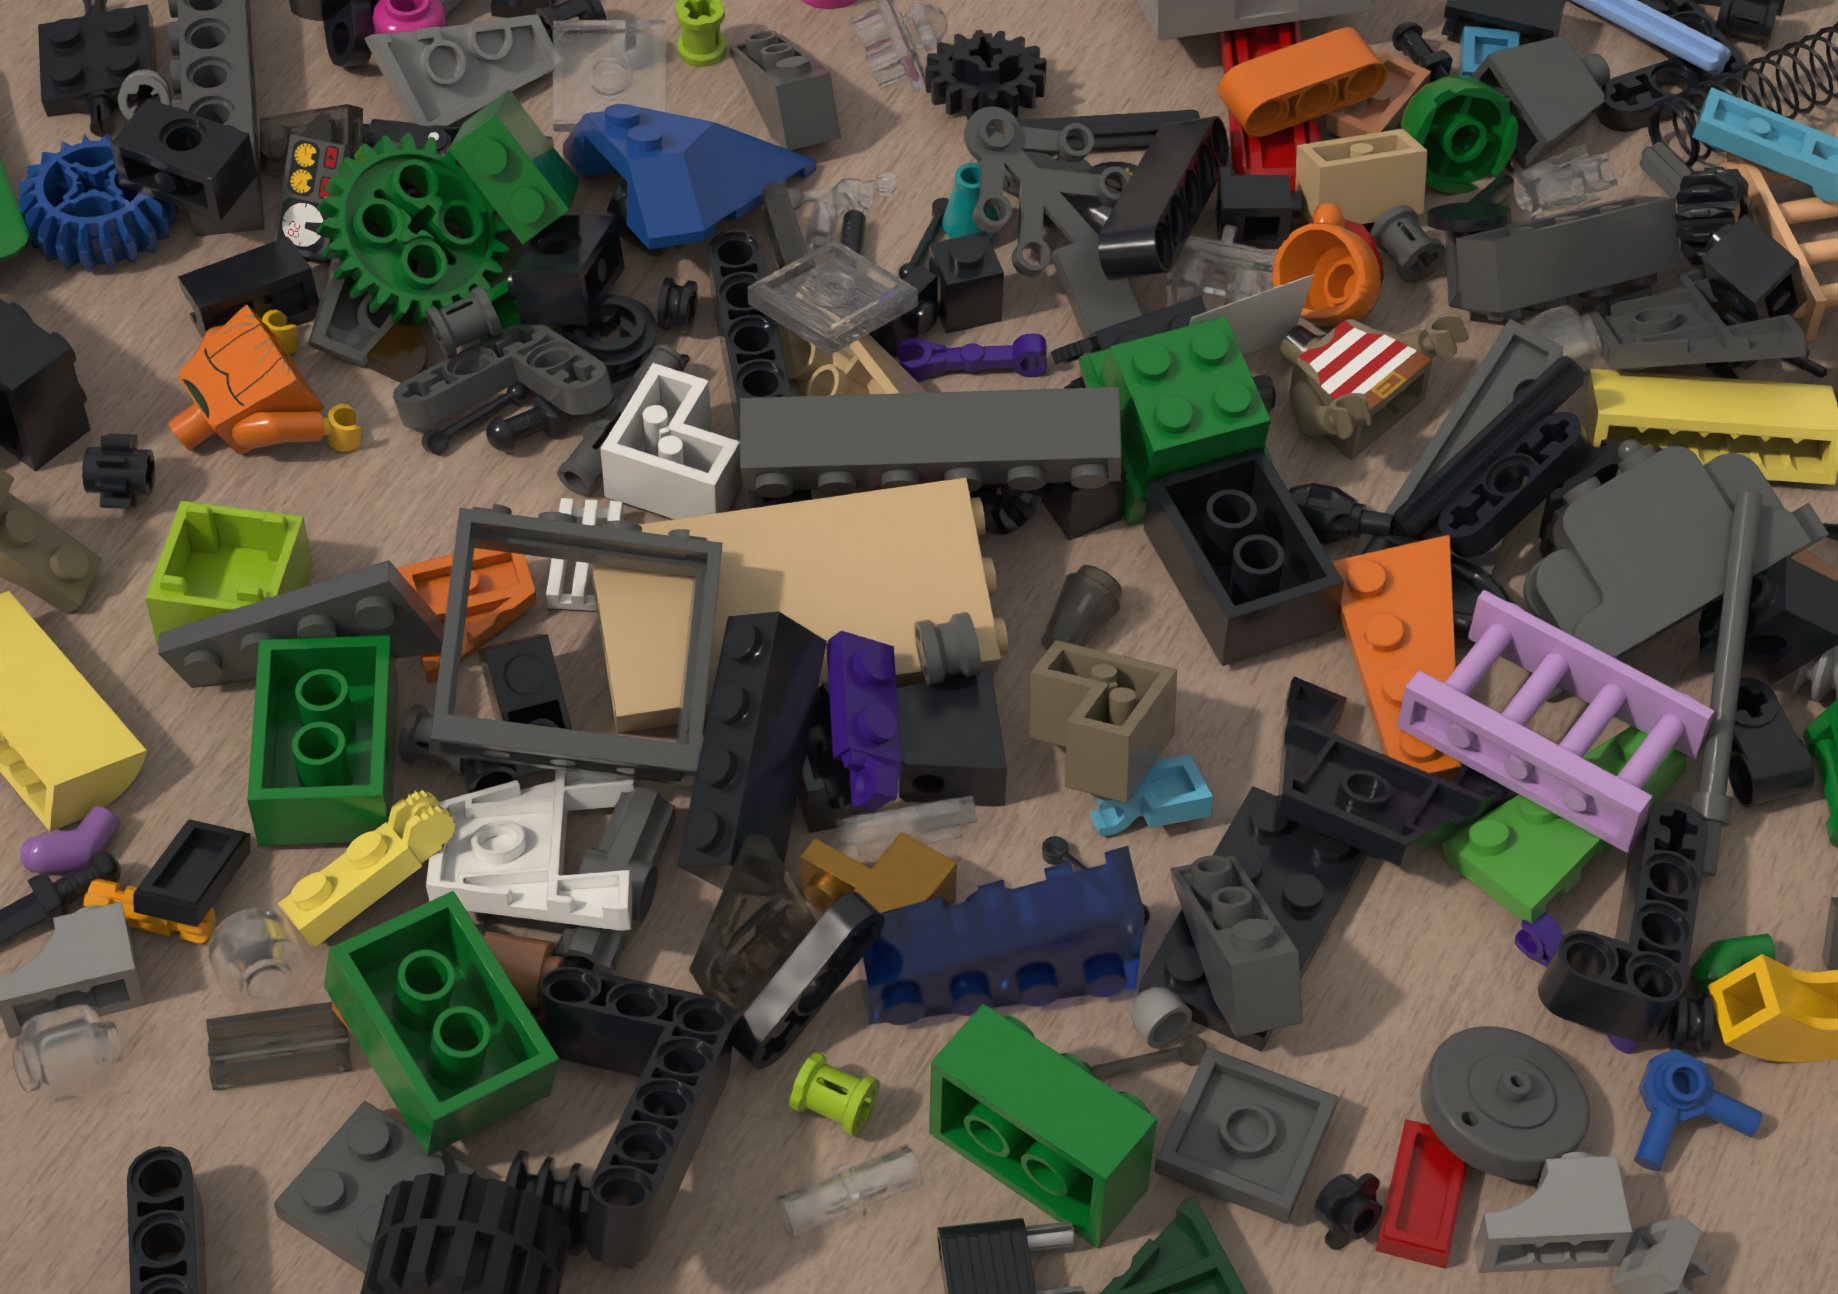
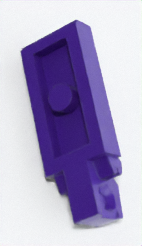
[826,630,902,813]

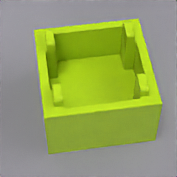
[145,501,313,645]

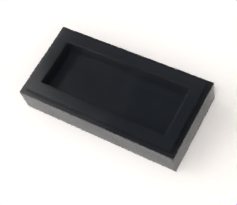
[133,819,250,927]

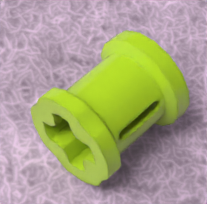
[675,0,726,67]
[789,1052,880,1137]

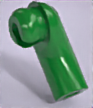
[1691,933,1776,998]

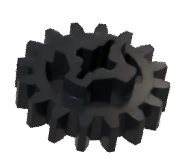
[925,30,1047,120]

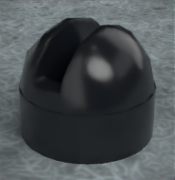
[463,759,520,793]

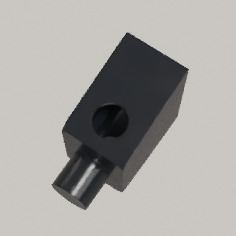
[897,668,1007,807]

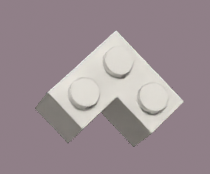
[600,363,742,519]

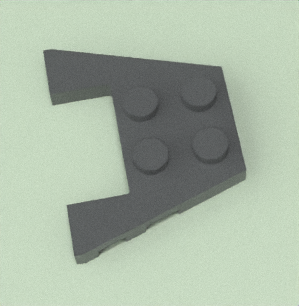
[1582,269,1806,372]

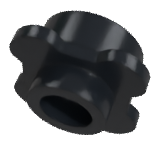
[1314,1173,1382,1250]

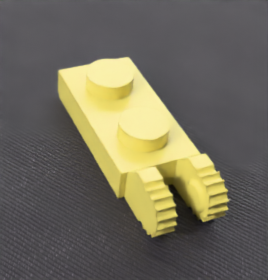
[277,790,457,947]

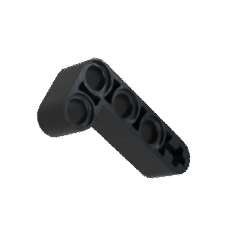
[1538,801,1708,1042]

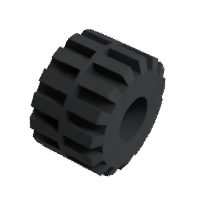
[360,1172,571,1294]

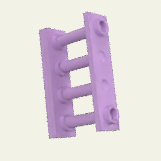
[1397,590,1715,853]

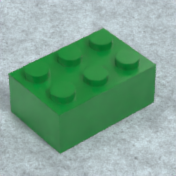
[247,635,398,846]
[324,890,559,1156]
[929,1004,1157,1249]

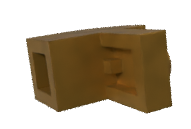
[800,832,957,953]

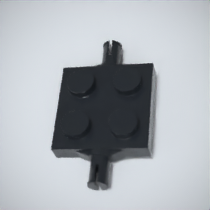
[38,0,159,137]

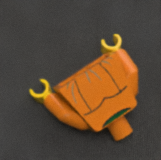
[168,305,363,454]

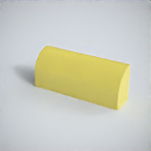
[1585,369,1838,485]
[0,591,147,832]

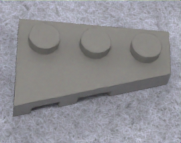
[364,14,563,126]

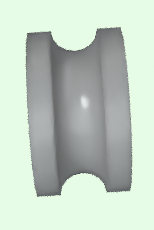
[118,69,172,120]

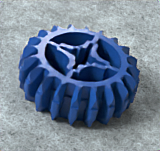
[18,133,178,273]

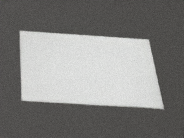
[1189,274,1314,355]

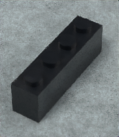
[678,612,827,892]

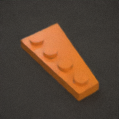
[1332,535,1460,781]

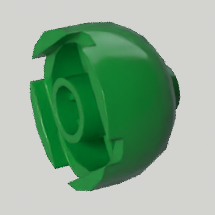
[1400,75,1519,194]

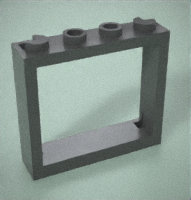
[428,504,723,786]

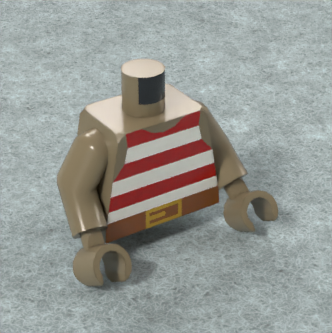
[1280,312,1469,460]

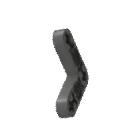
[393,323,614,429]

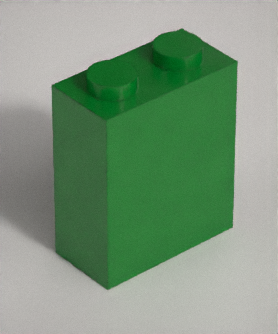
[448,89,580,245]

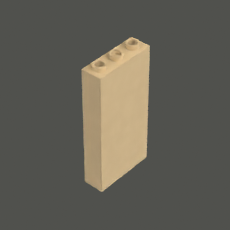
[589,478,1009,733]

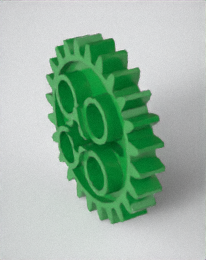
[316,133,510,325]

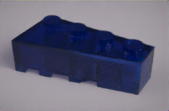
[857,846,1145,1025]

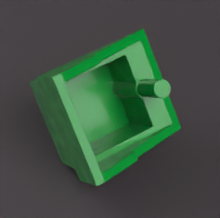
[1078,316,1273,526]

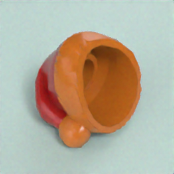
[1273,203,1384,327]

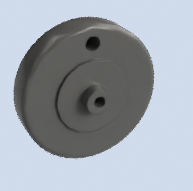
[1420,1026,1590,1180]

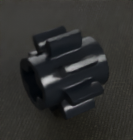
[82,433,155,509]

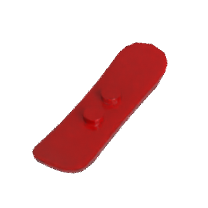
[1217,21,1321,191]

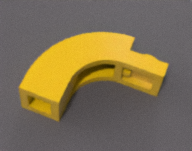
[1707,954,1838,1063]

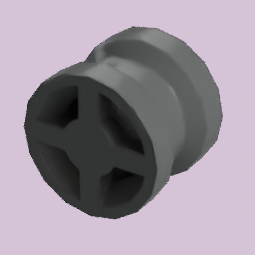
[914,612,981,685]

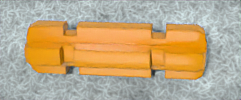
[83,879,217,944]

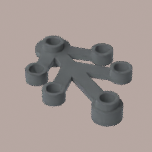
[964,106,1131,281]

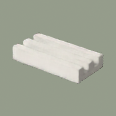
[546,498,624,611]

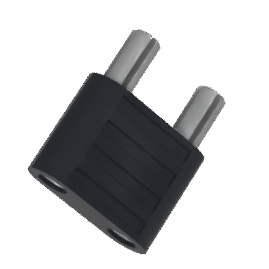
[937,1218,1086,1294]

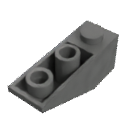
[729,30,841,151]
[1170,855,1303,1037]

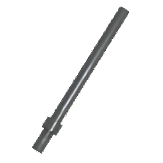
[1691,490,1763,877]

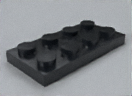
[1138,786,1368,1052]

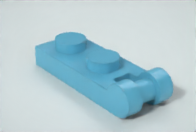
[1692,87,1838,202]

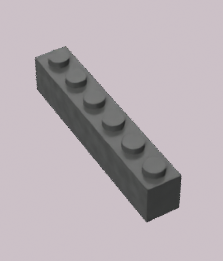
[740,387,1121,498]

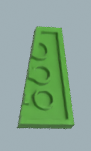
[1442,726,1686,924]

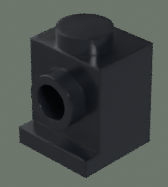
[1215,167,1302,249]

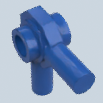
[1634,1049,1762,1171]

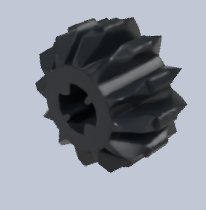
[1674,167,1754,265]

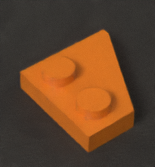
[397,548,536,683]

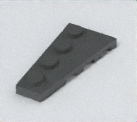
[1385,319,1564,577]
[158,560,444,688]

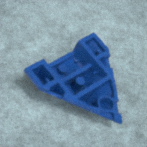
[563,104,817,250]

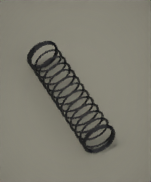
[1647,22,1838,167]

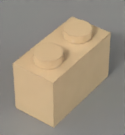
[1295,128,1427,224]

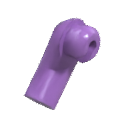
[20,806,120,876]

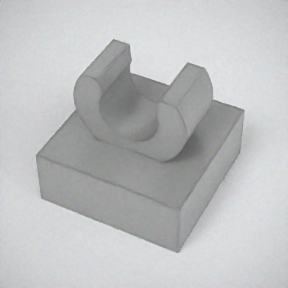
[1612,1214,1710,1294]

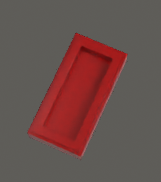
[1375,1119,1468,1269]

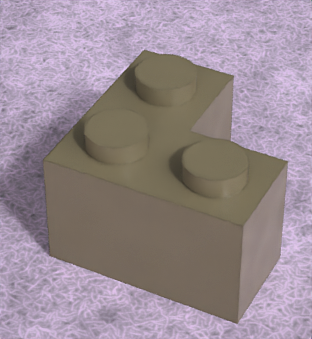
[1029,640,1177,803]

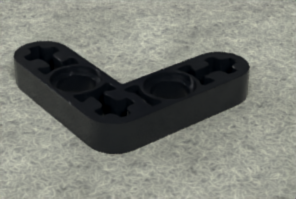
[1596,0,1745,132]

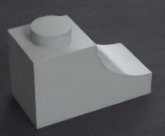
[0,902,146,1039]
[1474,1152,1632,1273]

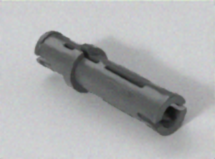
[557,344,686,495]

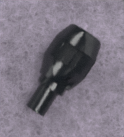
[1288,483,1395,544]

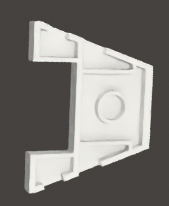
[426,770,637,931]

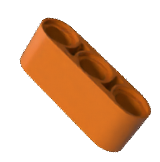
[1217,27,1388,138]

